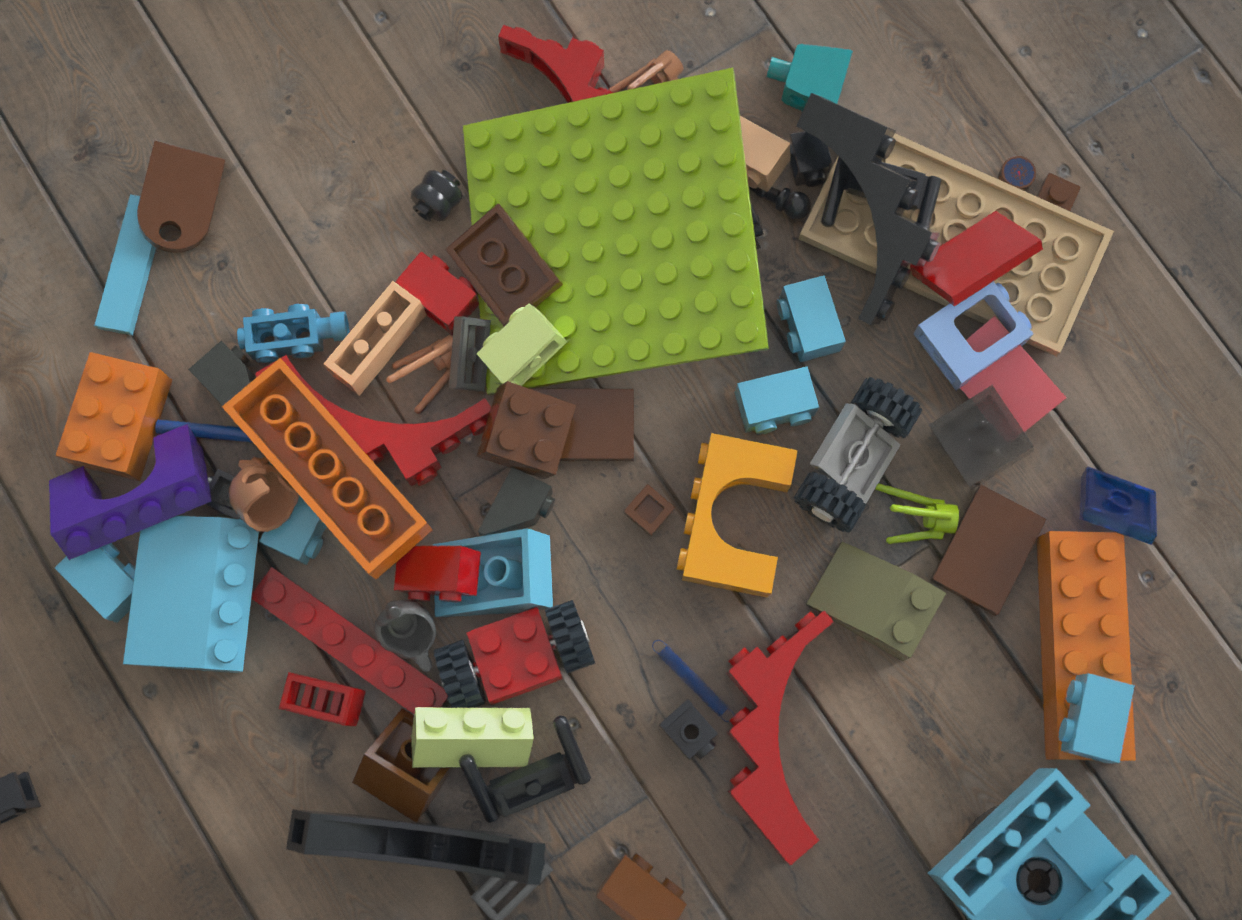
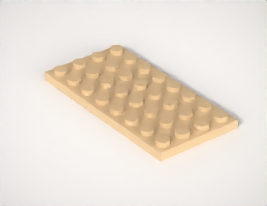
[799,134,1114,357]

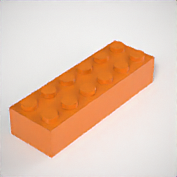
[222,358,433,580]
[1037,531,1136,761]

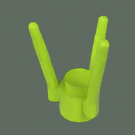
[874,483,959,544]

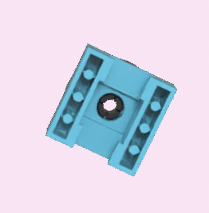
[928,768,1171,920]

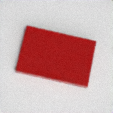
[910,211,1043,306]

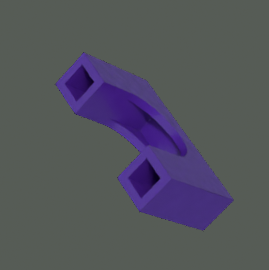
[49,424,212,560]

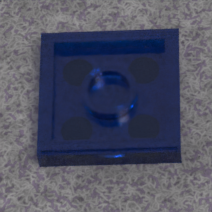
[1080,467,1157,545]

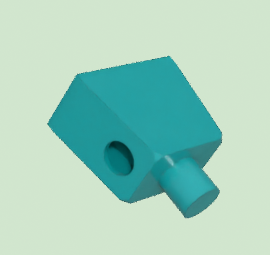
[766,44,853,112]

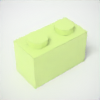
[477,303,568,386]

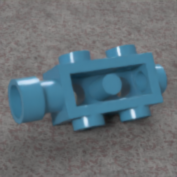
[237,304,350,363]

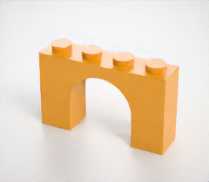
[676,433,798,598]

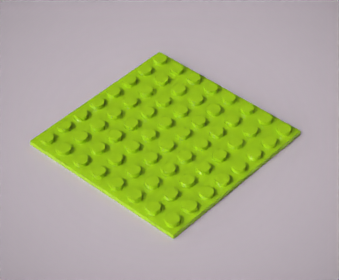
[463,68,769,395]

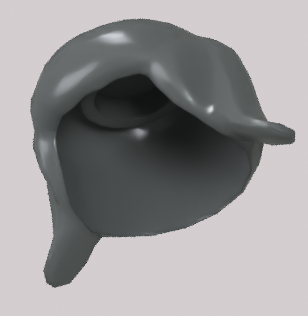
[374,599,436,672]

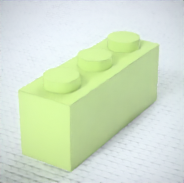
[411,708,534,767]

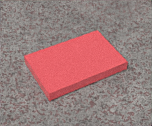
[960,316,1067,444]

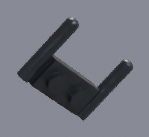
[821,156,942,228]
[459,716,591,823]

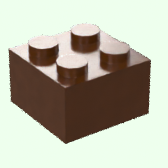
[476,381,576,479]

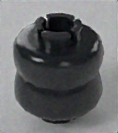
[411,170,462,222]

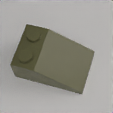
[806,541,946,661]

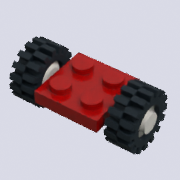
[434,600,595,708]

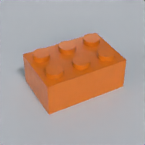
[55,352,172,481]

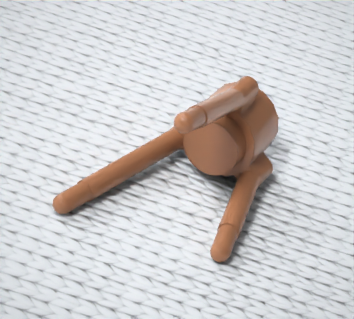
[608,50,683,93]
[387,335,453,414]

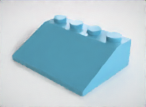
[123,516,259,673]

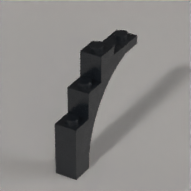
[796,93,940,325]
[286,809,546,885]

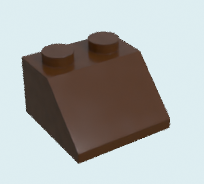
[352,709,453,823]
[596,853,687,920]

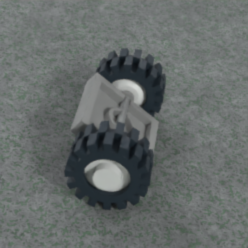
[793,377,922,533]

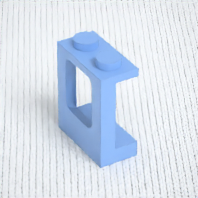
[914,281,1033,391]

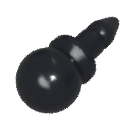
[749,187,811,219]

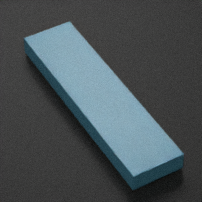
[94,194,161,335]

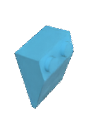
[433,528,553,617]

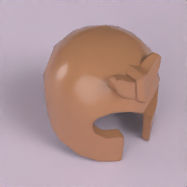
[229,457,299,532]

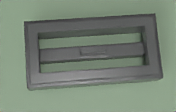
[449,316,491,392]
[471,861,554,920]

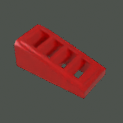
[279,672,365,727]

